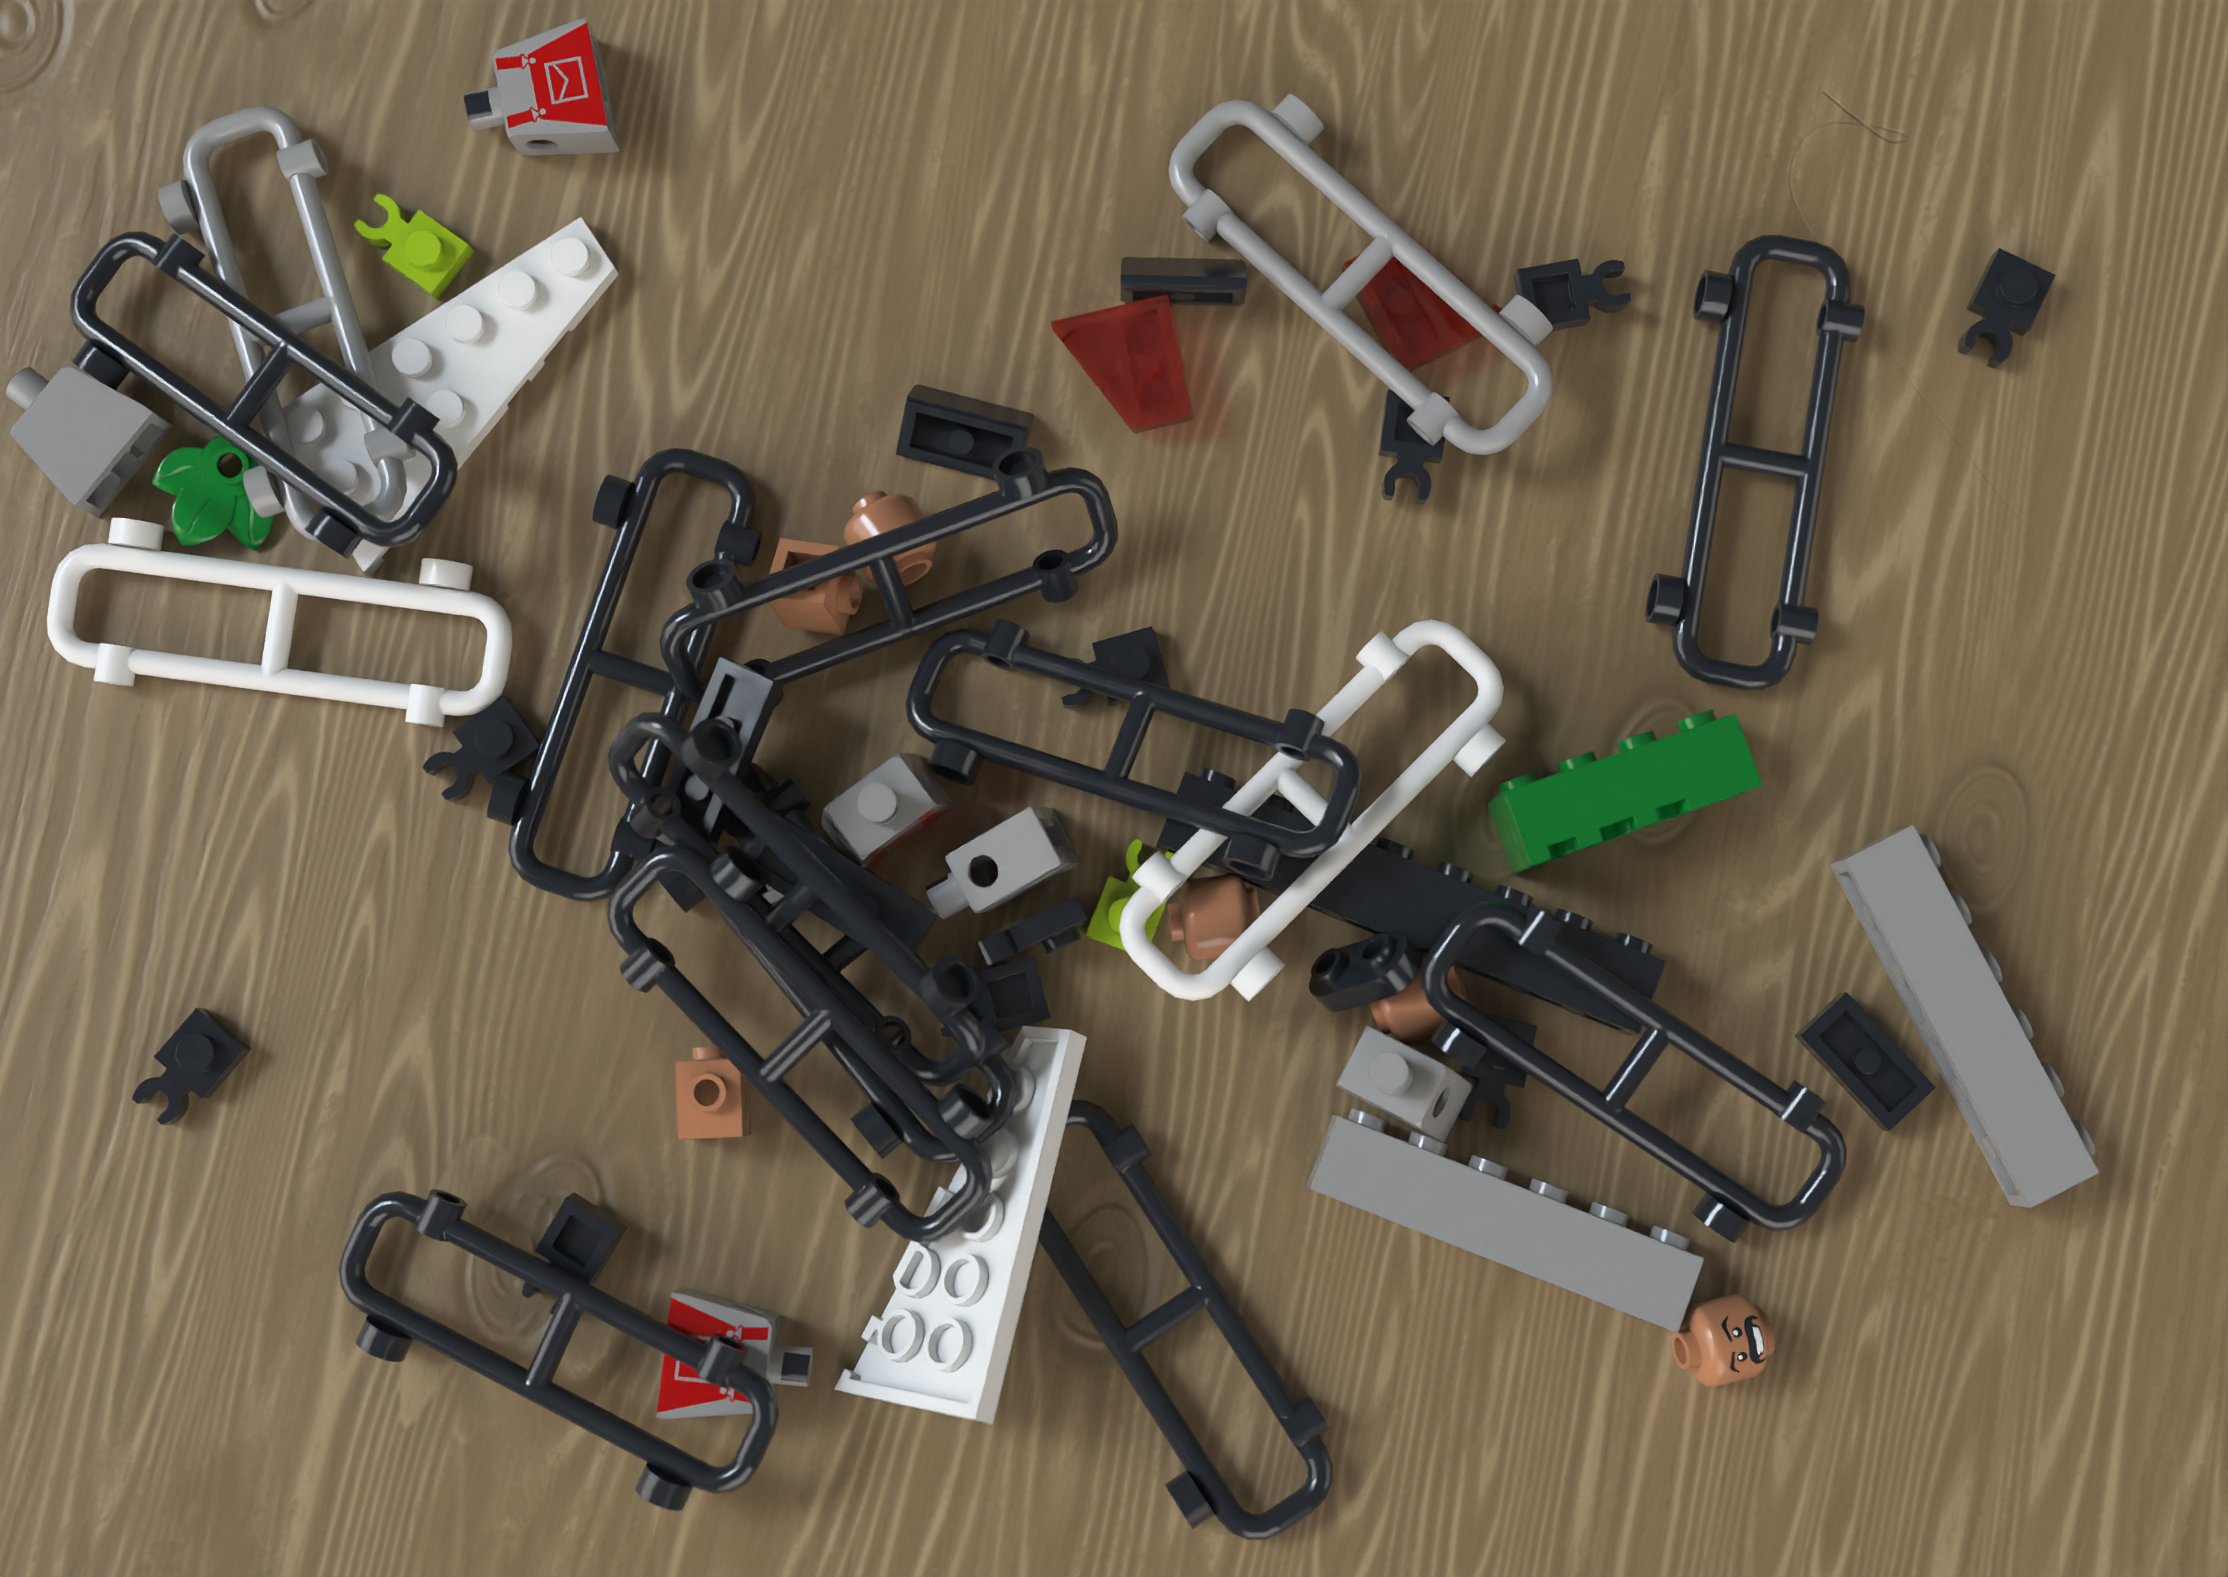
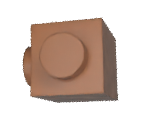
[769,538,862,636]
[675,1047,751,1140]

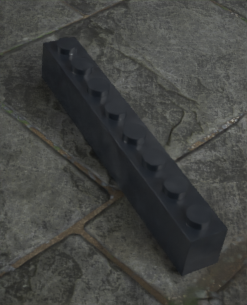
[1156,767,1666,1035]

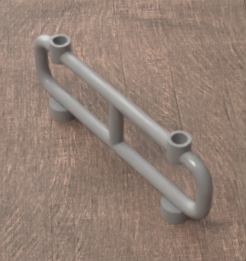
[1168,94,1554,455]
[158,105,416,543]

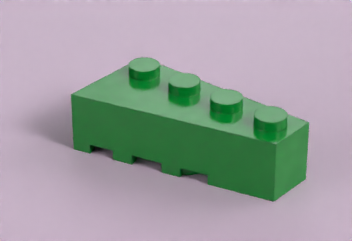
[1487,709,1763,875]

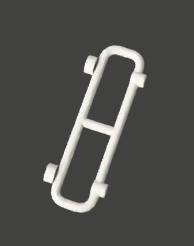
[47,518,513,727]
[1119,619,1507,1002]

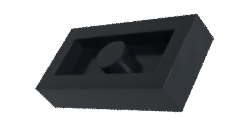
[1794,992,1936,1131]

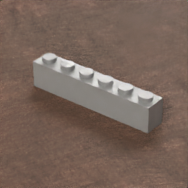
[1829,825,2099,1208]
[1306,1108,1704,1333]

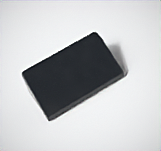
[1120,257,1247,306]
[896,385,1035,480]

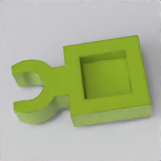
[354,194,474,300]
[1085,839,1174,953]

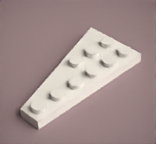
[282,217,619,577]
[834,1026,1087,1424]

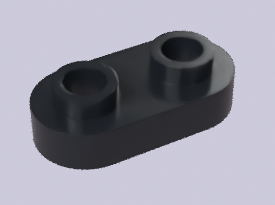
[1309,931,1423,1012]

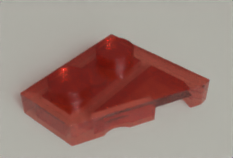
[1341,255,1502,372]
[1051,294,1195,434]

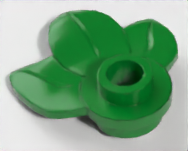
[152,436,275,550]

